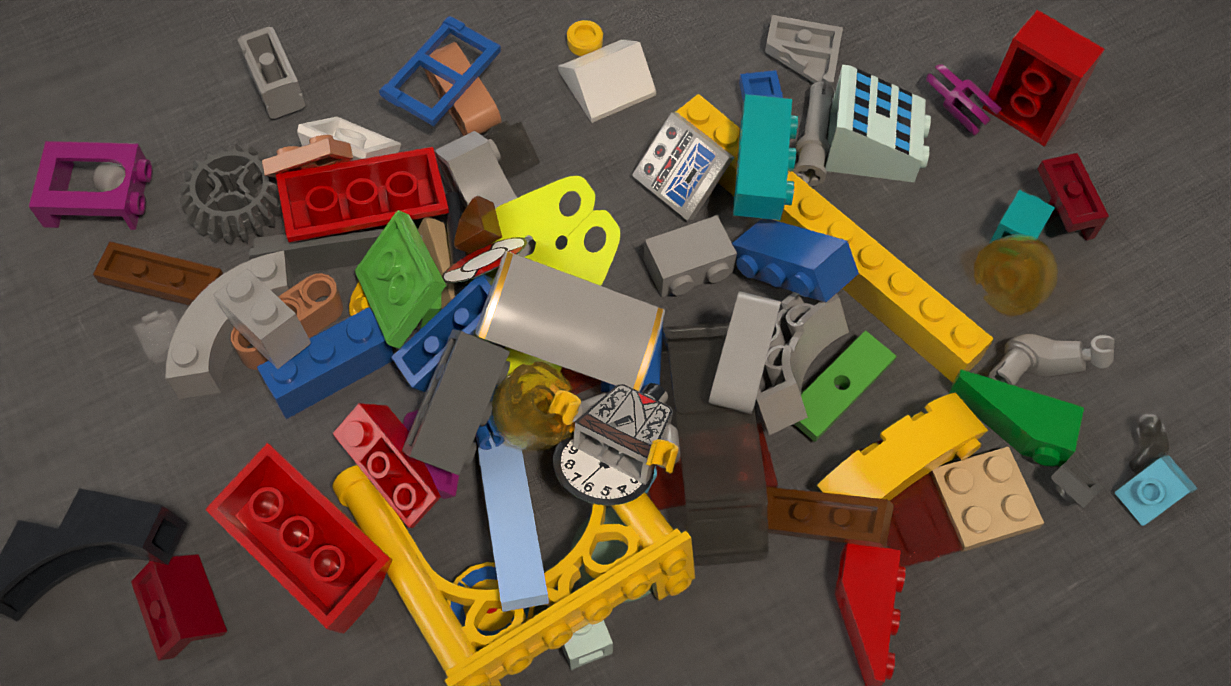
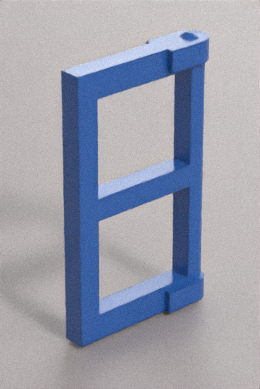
[379,16,501,127]

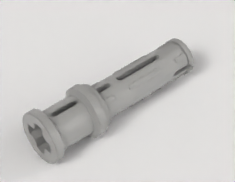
[793,82,834,186]

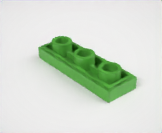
[795,330,897,442]

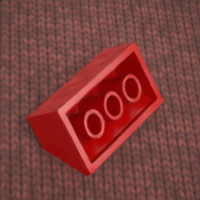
[276,147,449,242]
[205,443,393,634]

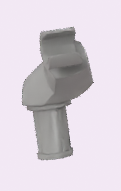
[989,334,1114,385]

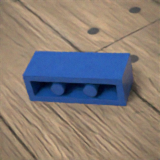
[732,218,859,303]
[392,274,495,392]
[257,307,394,419]

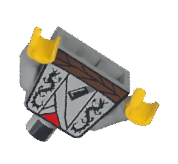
[548,383,680,485]

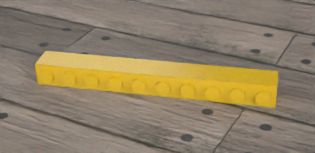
[676,94,994,383]

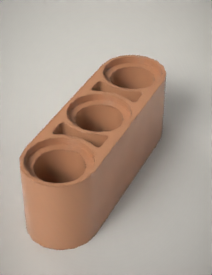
[423,42,502,136]
[231,273,343,370]

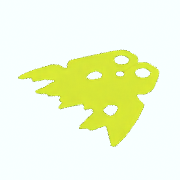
[447,176,620,421]

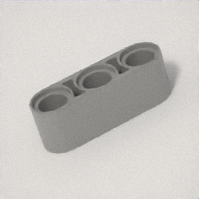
[709,291,781,414]

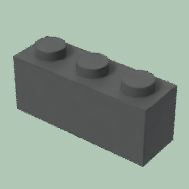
[402,329,510,475]

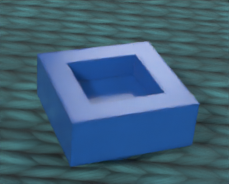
[739,70,783,103]

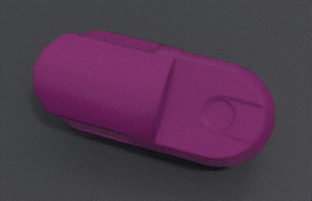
[926,64,1002,136]

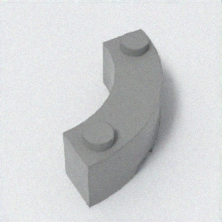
[434,131,536,257]
[165,251,295,399]
[756,292,849,435]

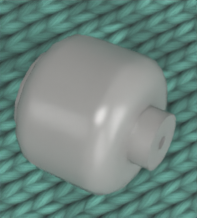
[93,162,125,192]

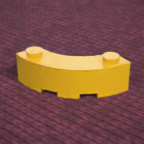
[817,392,989,501]

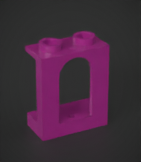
[29,141,152,230]

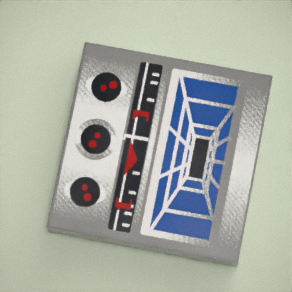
[632,112,734,221]

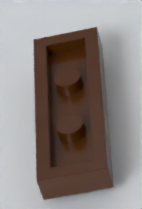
[93,241,223,305]
[757,487,894,548]

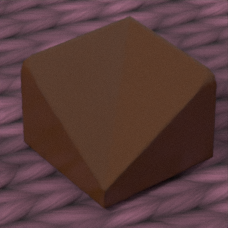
[454,195,502,253]

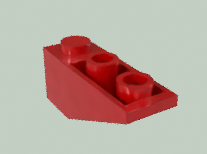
[333,403,441,528]
[835,543,906,686]

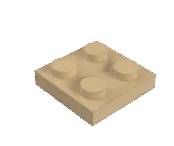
[928,446,1044,552]

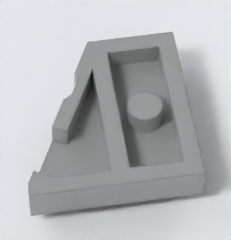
[765,15,843,89]

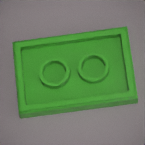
[355,210,447,349]

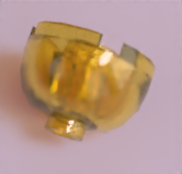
[974,233,1058,316]
[492,362,575,451]

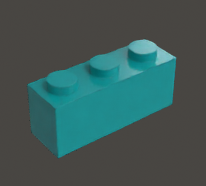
[733,94,798,220]

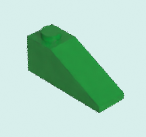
[949,369,1084,467]

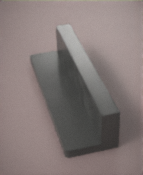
[249,225,386,274]

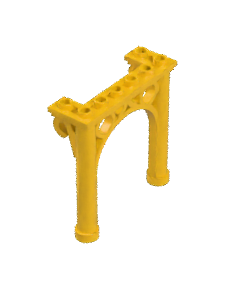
[332,373,695,686]

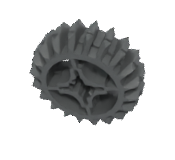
[179,143,283,245]

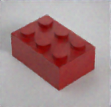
[982,10,1105,147]

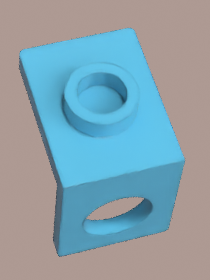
[1115,455,1198,526]

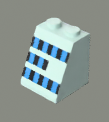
[825,65,931,182]

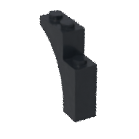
[0,488,187,622]

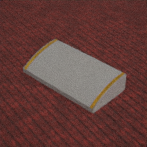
[475,250,665,392]

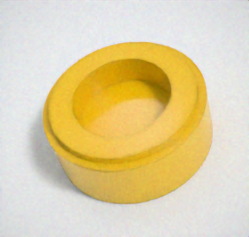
[567,20,603,56]

